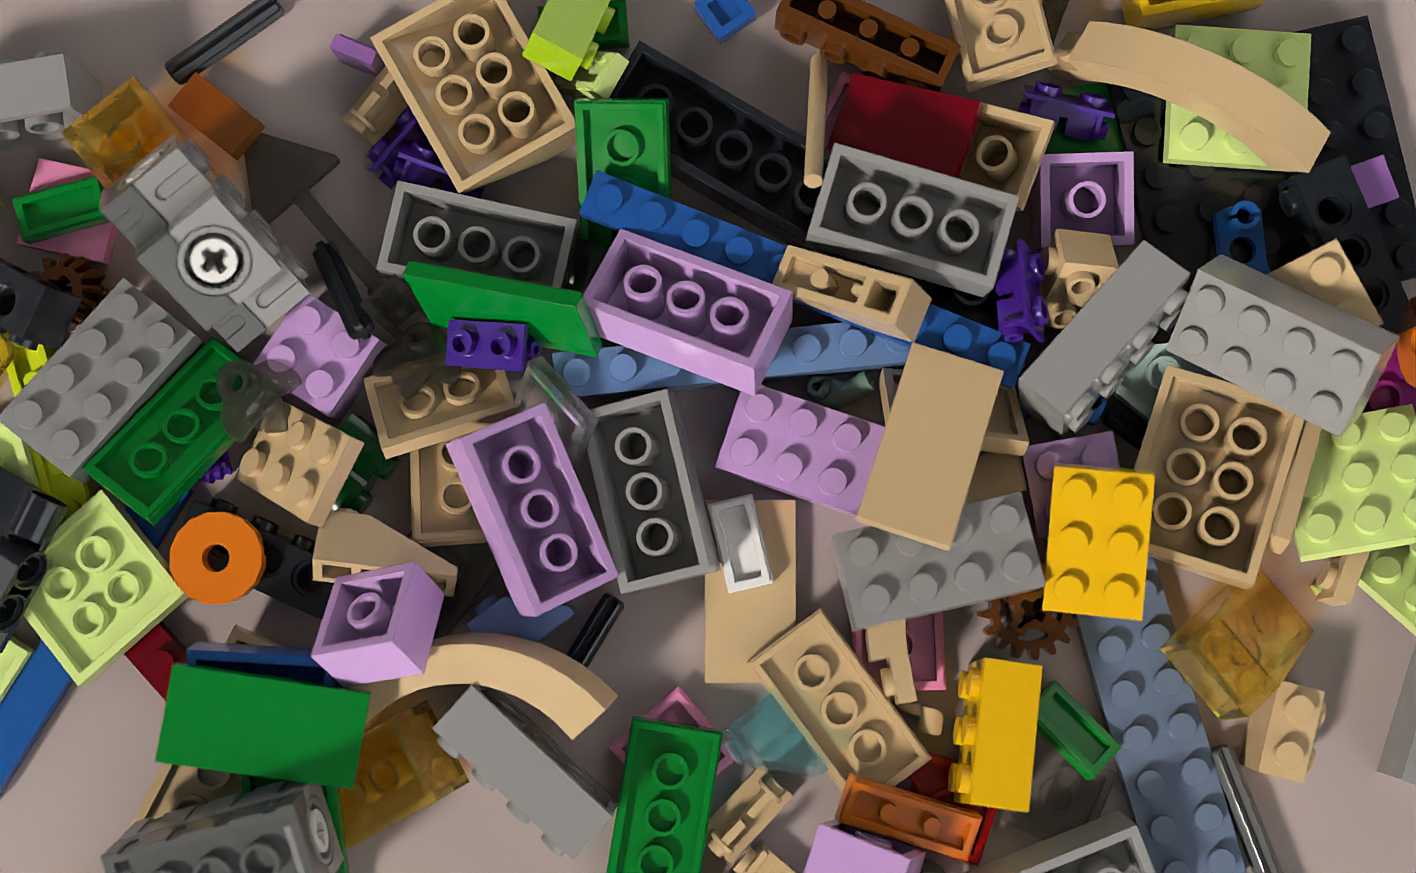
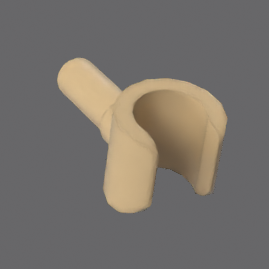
[887,696,944,735]

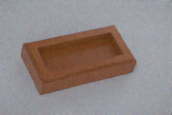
[168,72,265,161]

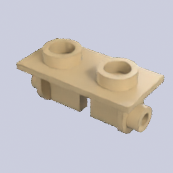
[341,66,408,145]
[706,764,794,864]

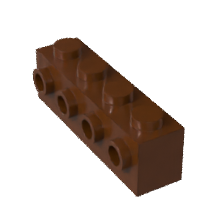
[774,0,961,92]

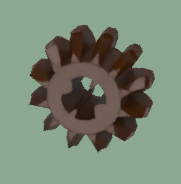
[30,253,110,331]

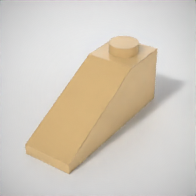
[772,245,932,343]
[312,508,458,597]

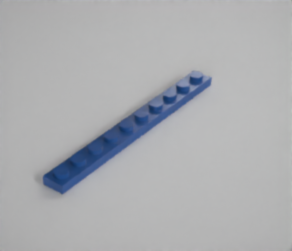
[579,170,1031,389]

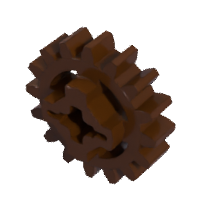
[977,562,1079,660]

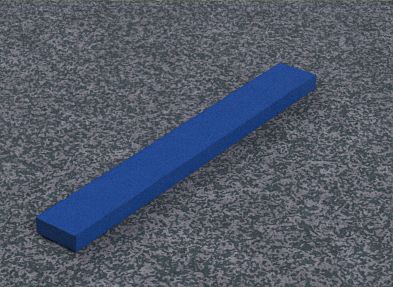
[0,489,194,796]

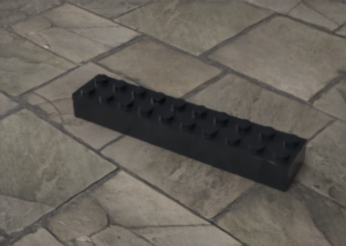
[609,41,1014,331]

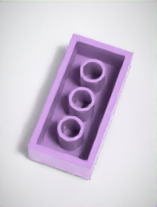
[583,229,793,396]
[715,385,885,518]
[446,402,619,616]

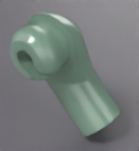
[806,370,876,409]

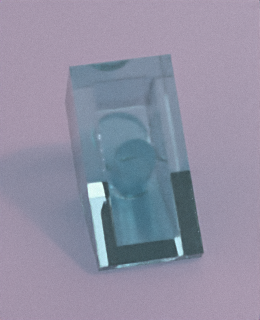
[723,694,828,778]

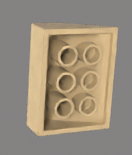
[370,0,576,194]
[1134,365,1305,590]

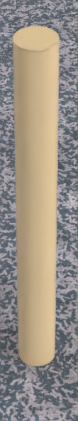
[804,54,828,188]

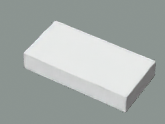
[707,494,774,593]

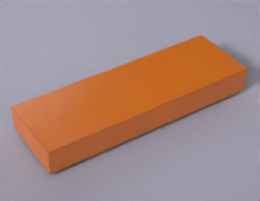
[834,773,983,861]

